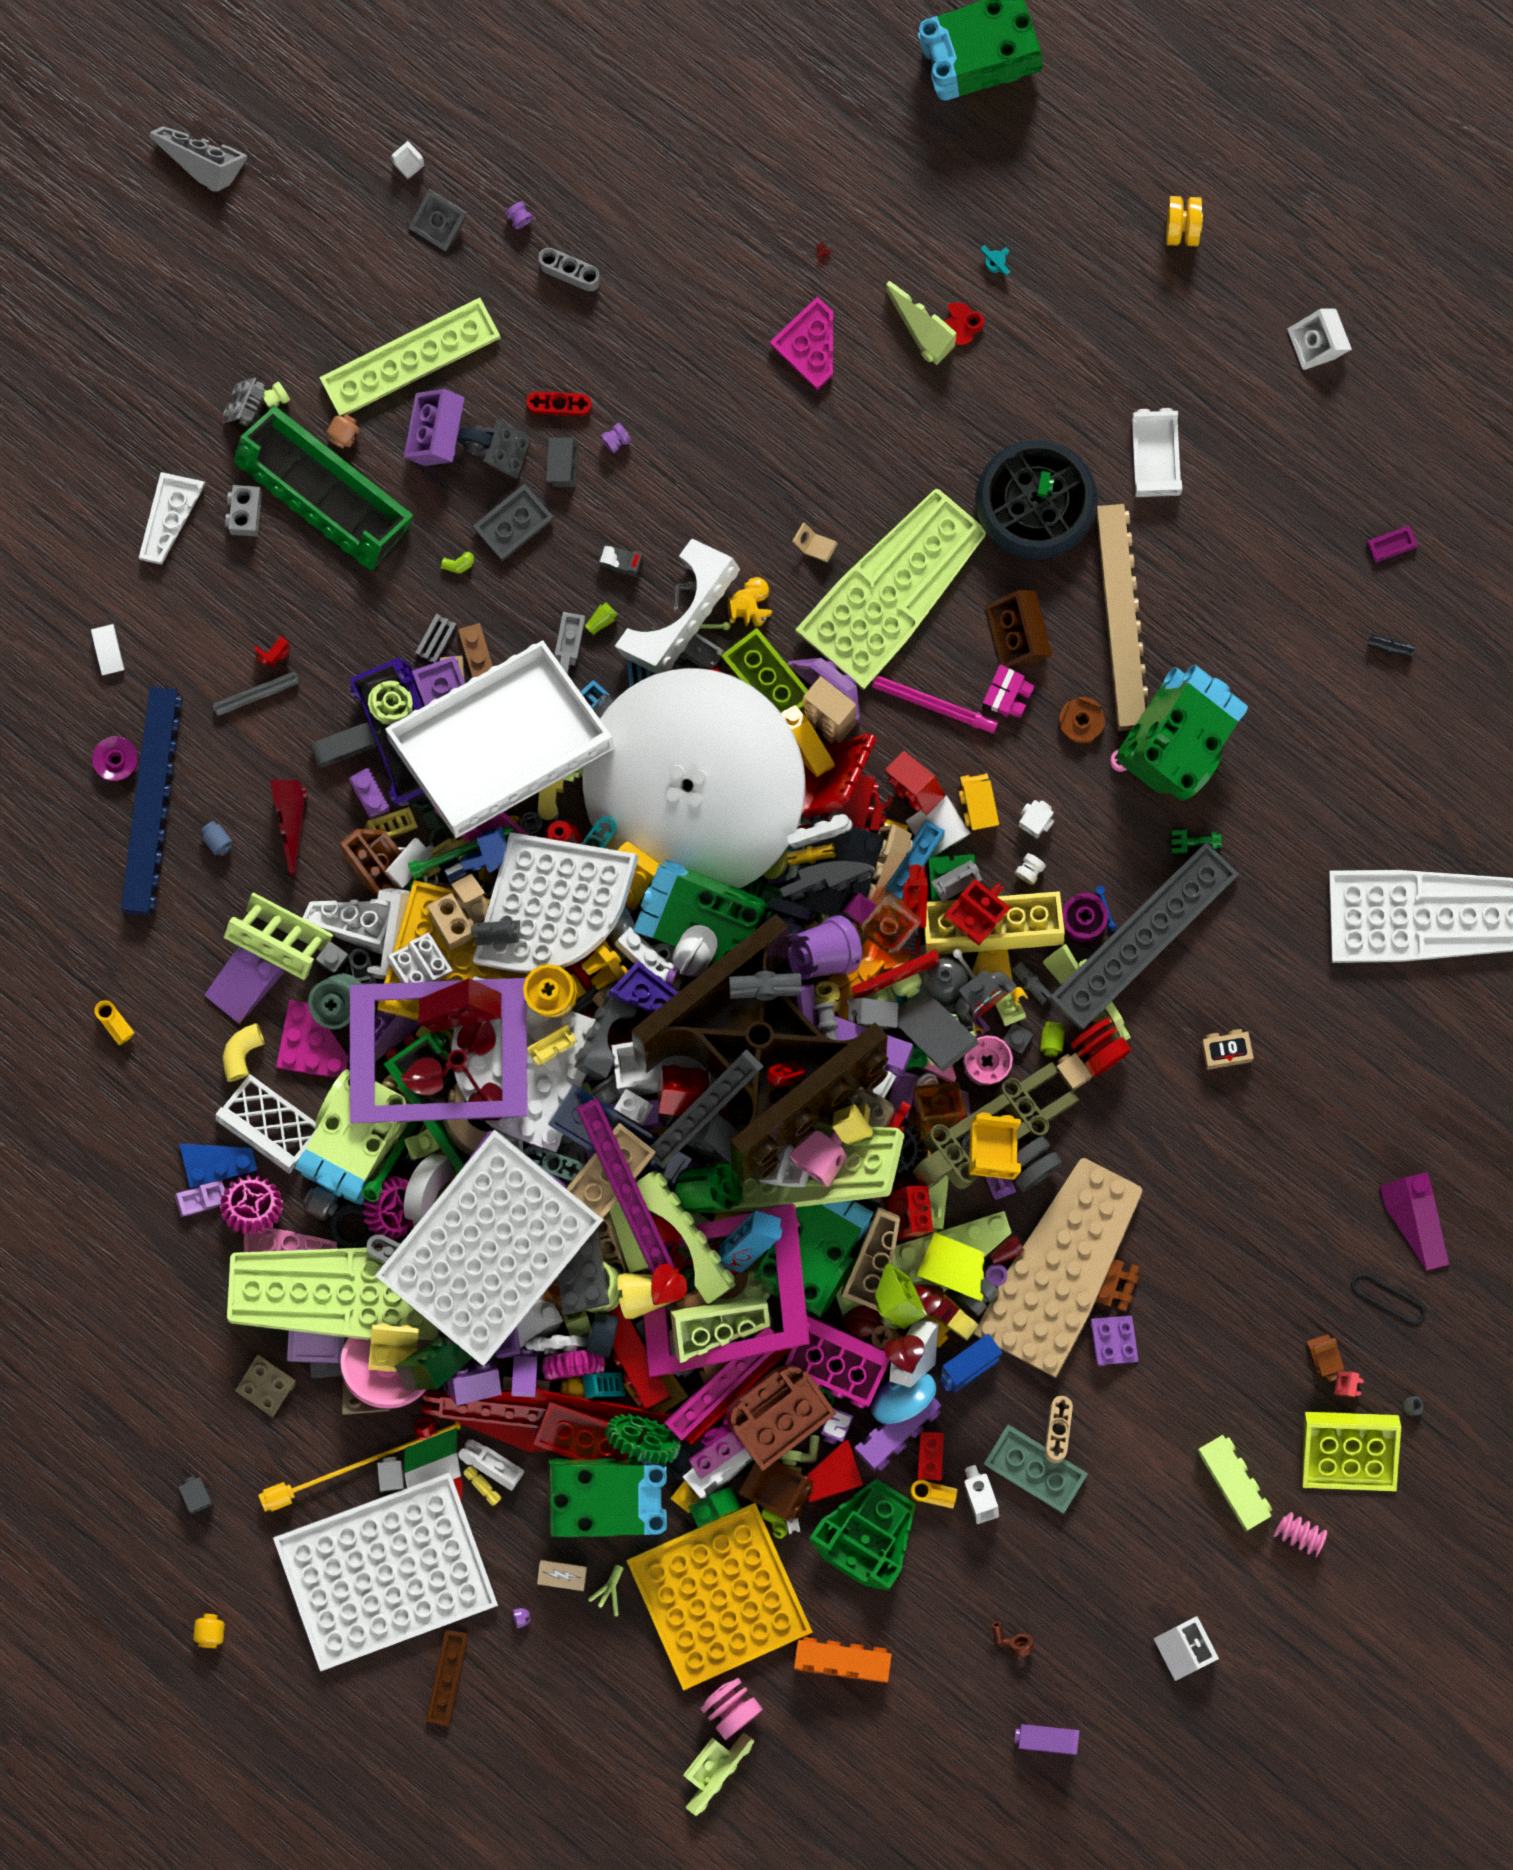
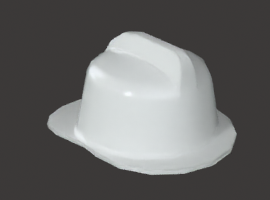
[672,925,718,977]

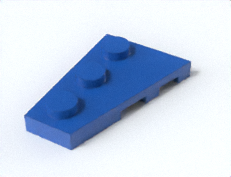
[179,1144,258,1189]

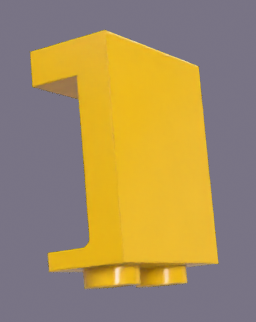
[969,1112,1021,1180]

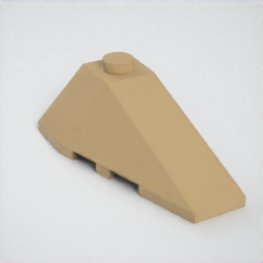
[867,824,912,903]

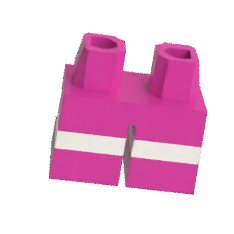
[982,664,1034,718]

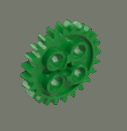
[605,1413,681,1465]

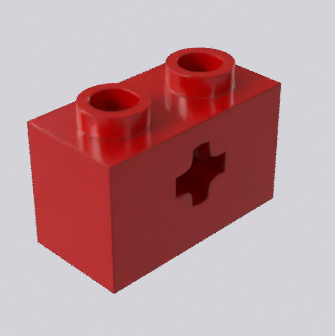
[917,1432,944,1482]

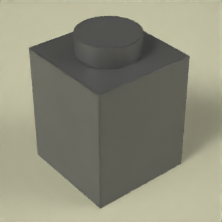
[178,1476,214,1514]

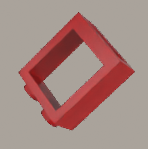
[884,1185,933,1241]

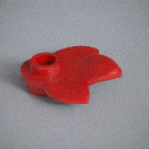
[944,302,985,345]

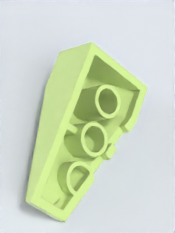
[886,281,956,365]

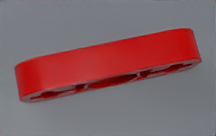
[526,392,592,416]

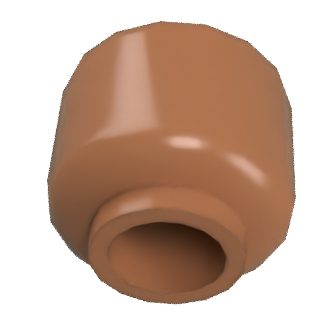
[326,414,360,449]

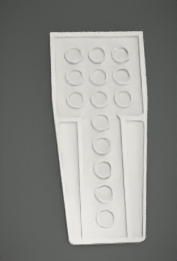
[1329,870,1513,963]

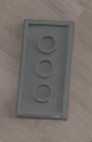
[897,988,979,1072]

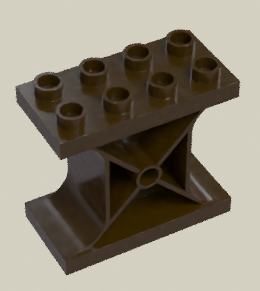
[632,914,889,1182]

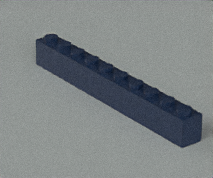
[121,686,183,916]

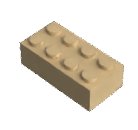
[803,676,857,744]

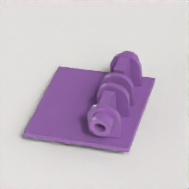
[1090,1316,1139,1367]

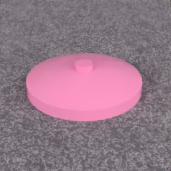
[341,1338,428,1409]

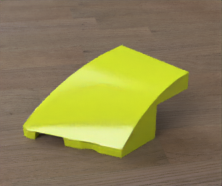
[917,1232,984,1302]

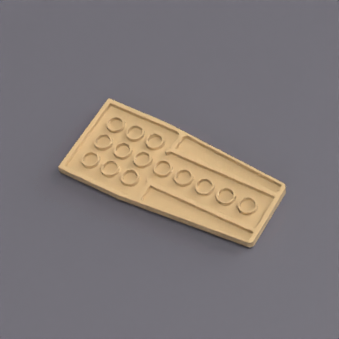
[973,1158,1142,1378]

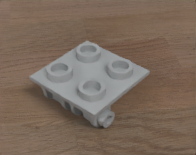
[223,378,265,426]

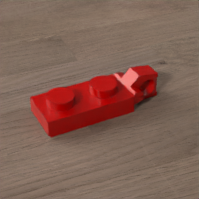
[902,864,928,929]

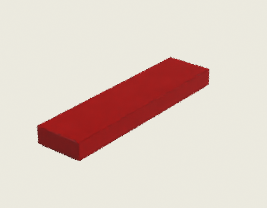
[851,949,940,999]

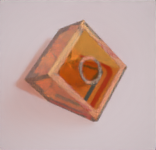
[857,888,921,957]
[912,1081,967,1139]

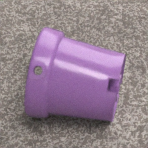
[787,915,862,980]

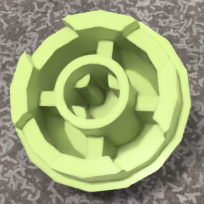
[368,681,413,725]

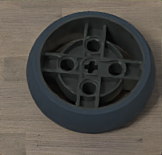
[975,439,1098,560]

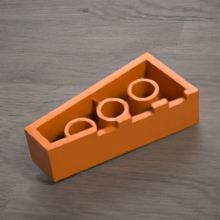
[794,1637,892,1683]

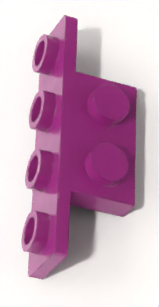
[689,1418,745,1479]

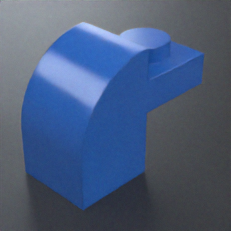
[461,826,507,873]

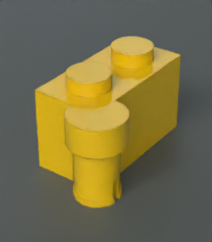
[959,773,999,830]

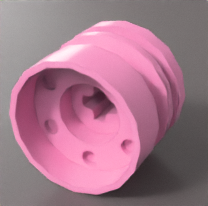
[962,1035,1013,1086]
[700,1678,763,1740]

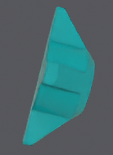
[980,245,1011,276]

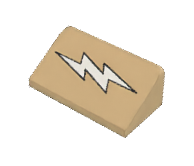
[537,1560,587,1591]

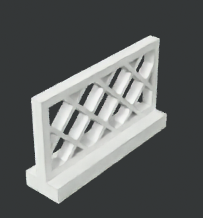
[216,1074,316,1174]

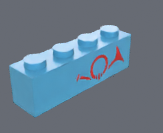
[718,1210,782,1273]

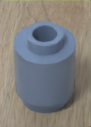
[200,821,233,856]

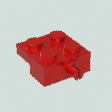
[944,879,1010,946]

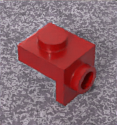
[254,636,290,668]

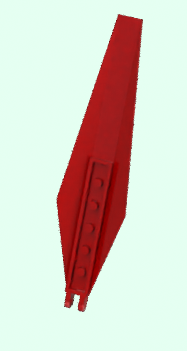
[421,1389,720,1452]

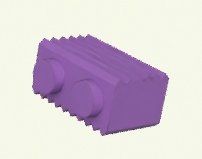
[349,768,391,820]

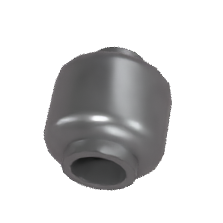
[303,1186,339,1220]

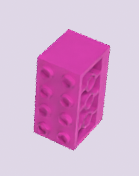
[785,1315,891,1408]

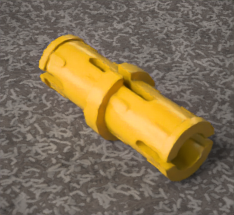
[787,843,836,866]

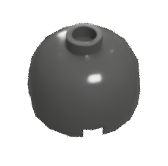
[923,958,969,1005]

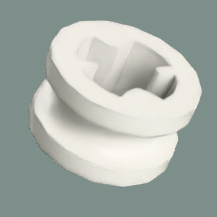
[786,1518,800,1534]

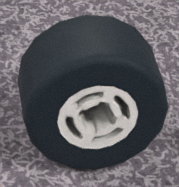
[586,1312,618,1357]

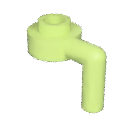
[778,1435,820,1466]

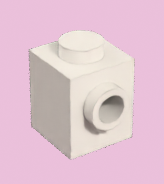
[1018,800,1054,839]

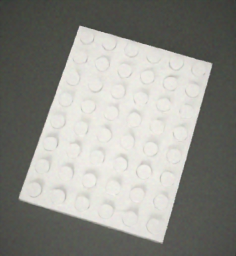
[375,1130,604,1366]
[273,1473,498,1671]

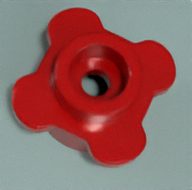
[413,1417,438,1440]

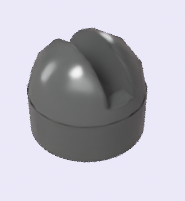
[1403,1396,1423,1416]

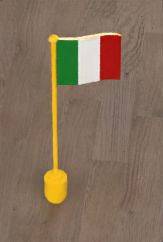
[258,1421,462,1512]

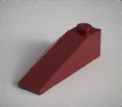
[270,779,308,877]

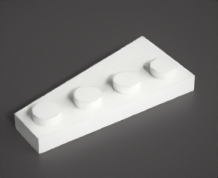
[139,472,205,565]

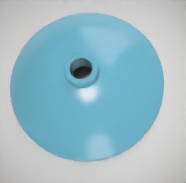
[871,1373,936,1424]

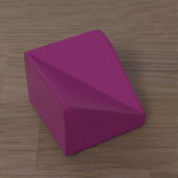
[842,893,877,925]

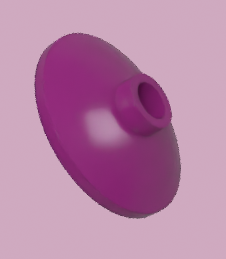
[92,736,138,781]

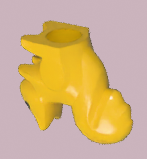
[727,577,772,627]

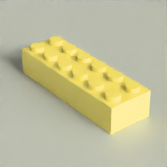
[923,892,1065,955]

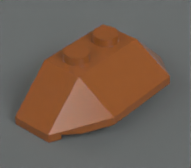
[339,829,406,902]

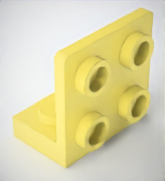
[368,1323,419,1372]

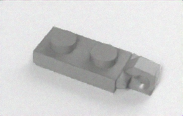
[555,612,586,675]

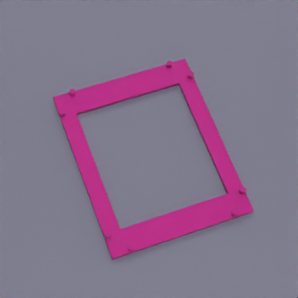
[644,1203,810,1378]

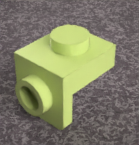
[995,993,1026,1026]

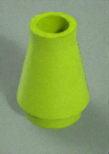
[585,602,618,635]

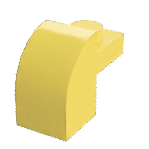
[832,1103,873,1144]

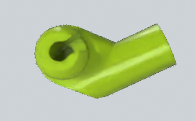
[441,552,474,573]
[761,1508,788,1539]

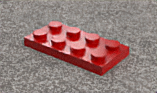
[534,1400,629,1460]

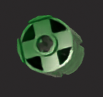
[675,1164,743,1214]

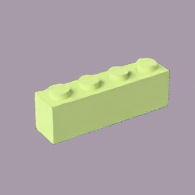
[1197,1435,1272,1532]

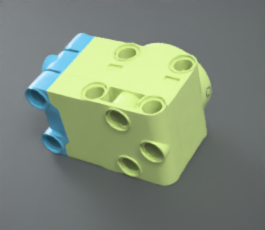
[295,1069,411,1207]

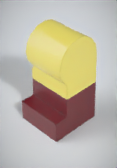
[932,1297,979,1340]

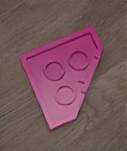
[770,296,833,390]
[276,1000,349,1079]

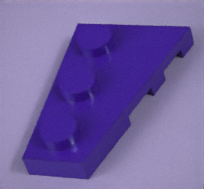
[608,961,678,1013]

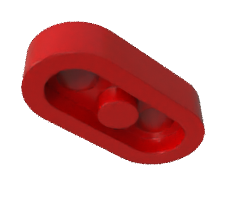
[767,1062,806,1088]

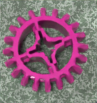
[220,1175,283,1236]
[362,1176,414,1239]
[542,1350,605,1381]

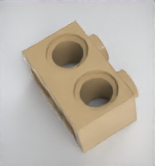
[427,893,475,951]

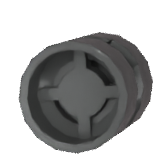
[956,1277,999,1317]

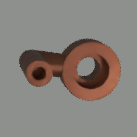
[992,1622,1034,1657]

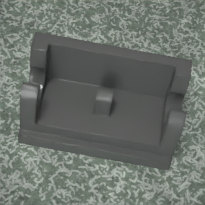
[546,438,579,487]

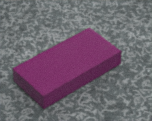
[1367,525,1418,563]

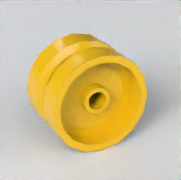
[1166,196,1203,247]
[523,964,578,1019]

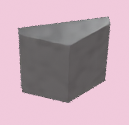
[408,189,468,251]

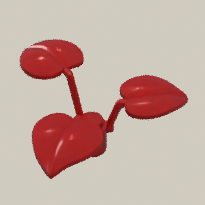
[651,1213,739,1305]

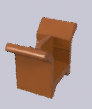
[1306,1334,1344,1381]

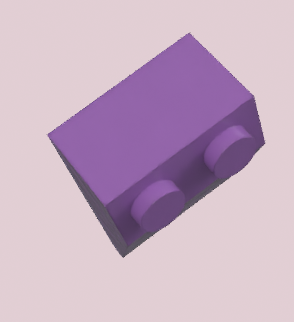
[205,947,284,1025]

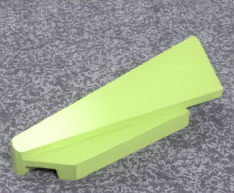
[1043,944,1131,1041]

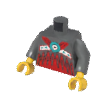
[955,970,1028,1035]

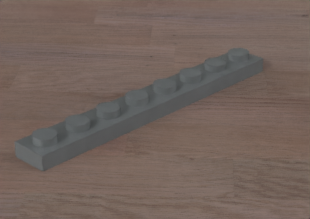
[650,1050,764,1168]

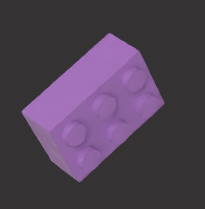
[404,389,464,466]

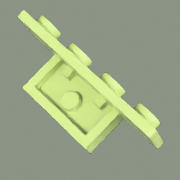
[683,1733,754,1816]

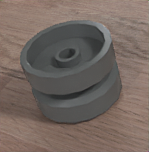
[1015,1136,1063,1192]

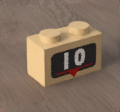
[1201,1029,1254,1070]

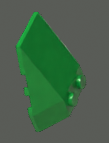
[809,1478,916,1590]

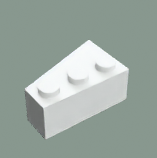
[683,1449,753,1498]

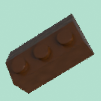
[985,590,1052,669]

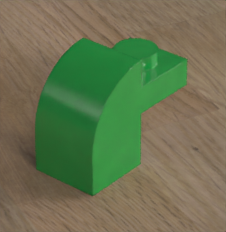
[688,1487,741,1528]

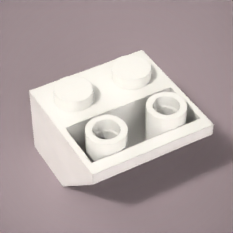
[1154,1616,1219,1681]

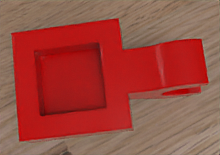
[869,793,892,834]

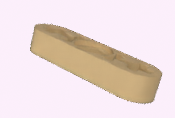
[1044,1396,1073,1463]

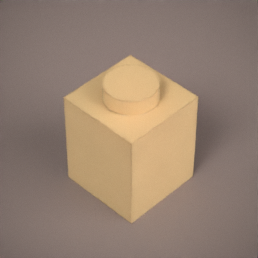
[1056,1053,1092,1091]

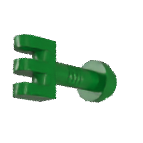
[1171,830,1222,854]

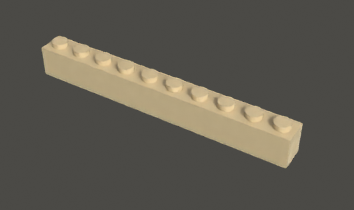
[1096,504,1148,731]

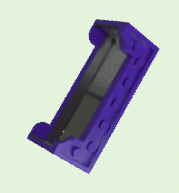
[350,657,429,807]

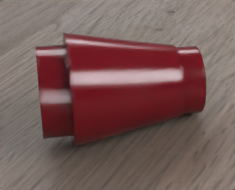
[989,1235,1025,1265]

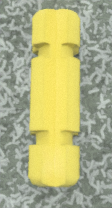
[463,1465,501,1506]

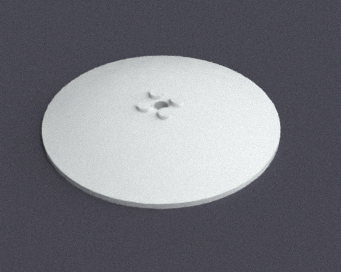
[583,668,805,888]

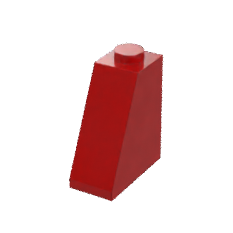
[805,1440,863,1504]

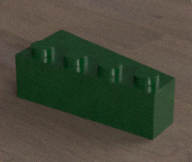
[394,1333,473,1390]

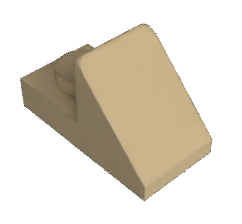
[451,874,489,924]

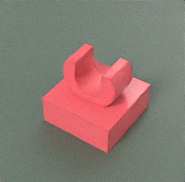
[1334,1371,1364,1397]

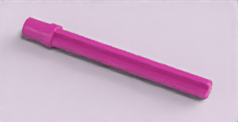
[872,676,999,734]

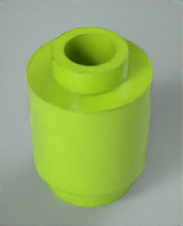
[1040,1022,1065,1057]

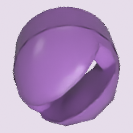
[512,1608,530,1628]

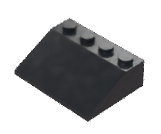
[788,816,885,924]

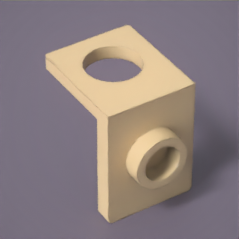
[792,523,838,562]

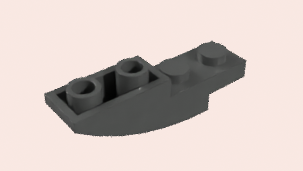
[780,861,876,901]

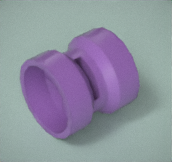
[600,423,631,454]

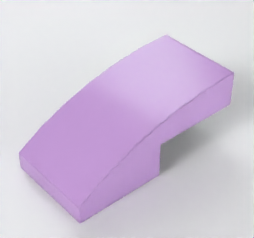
[174,1180,225,1217]

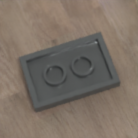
[473,484,554,561]

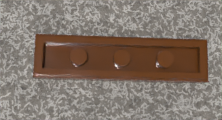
[426,1629,469,1727]

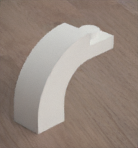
[404,1153,455,1227]

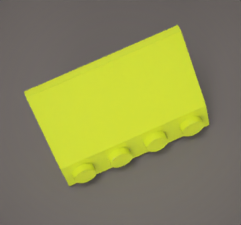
[1302,1412,1401,1491]

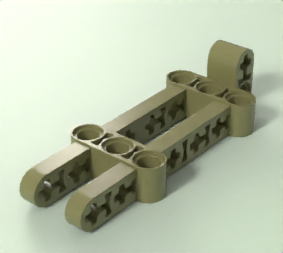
[912,1062,1080,1189]

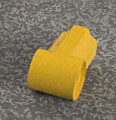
[95,1000,135,1045]
[910,1480,958,1509]

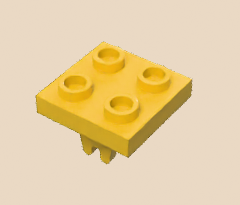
[581,940,628,990]

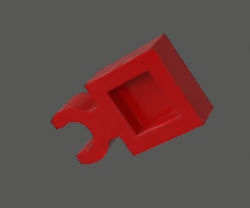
[888,1101,911,1132]

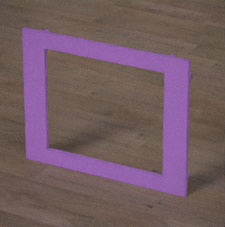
[350,978,528,1124]

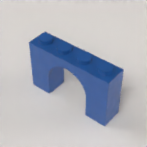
[939,1333,1002,1394]

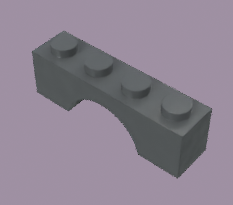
[574,984,638,1080]

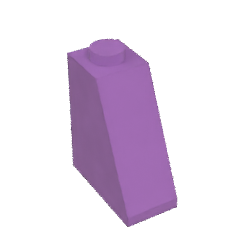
[1014,1724,1079,1755]

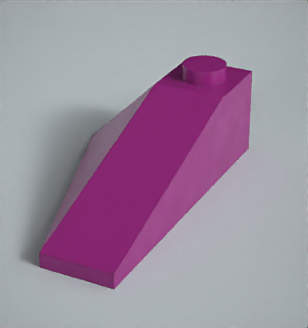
[1379,1172,1449,1271]

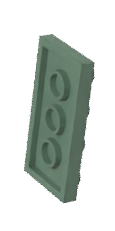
[983,1425,1088,1514]

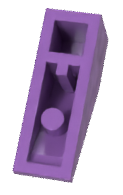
[511,1347,538,1397]

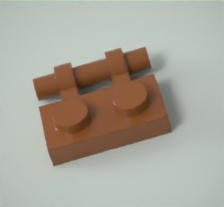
[1096,1259,1140,1312]

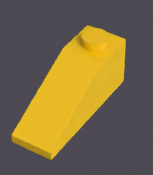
[781,705,835,777]

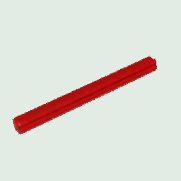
[685,1348,791,1445]

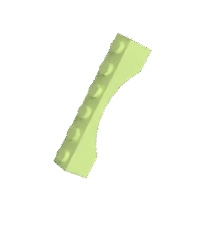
[636,1170,736,1304]

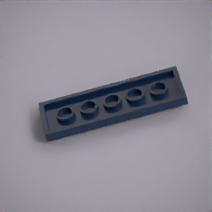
[548,1084,692,1191]

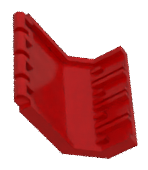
[801,733,877,819]

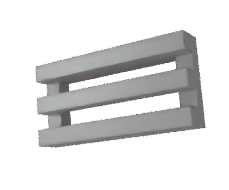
[415,614,457,663]

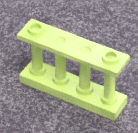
[224,893,333,980]

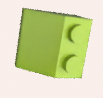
[875,1263,927,1329]

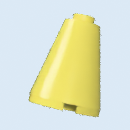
[617,1273,673,1319]

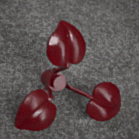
[401,1021,503,1121]
[841,1284,944,1374]

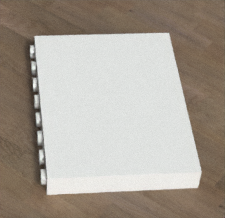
[385,640,615,838]

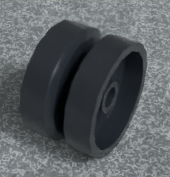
[759,897,816,938]

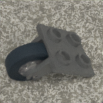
[457,420,531,479]

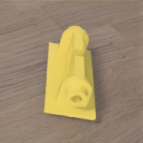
[527,1024,578,1066]

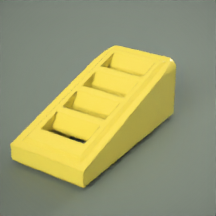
[365,807,418,839]

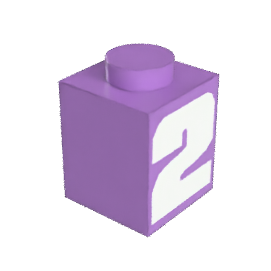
[821,1408,853,1446]

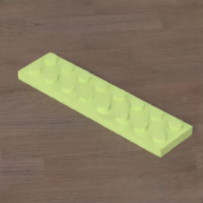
[319,298,501,417]

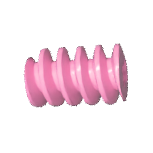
[1274,1512,1327,1557]

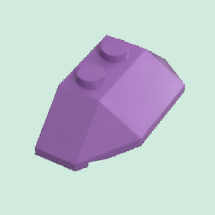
[787,658,860,726]

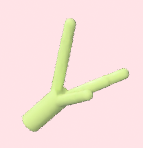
[588,1565,624,1616]

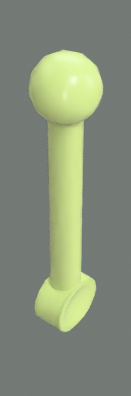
[699,622,731,631]

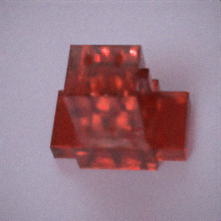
[817,242,831,258]

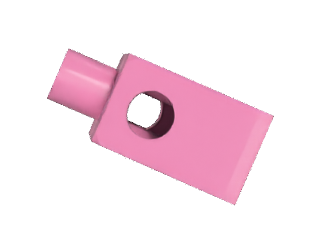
[789,1130,847,1188]

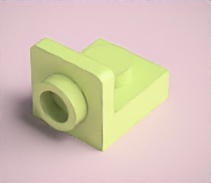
[404,1129,441,1160]

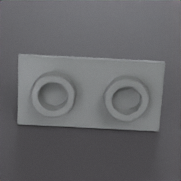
[931,860,983,902]

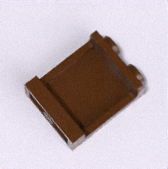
[739,1461,814,1523]

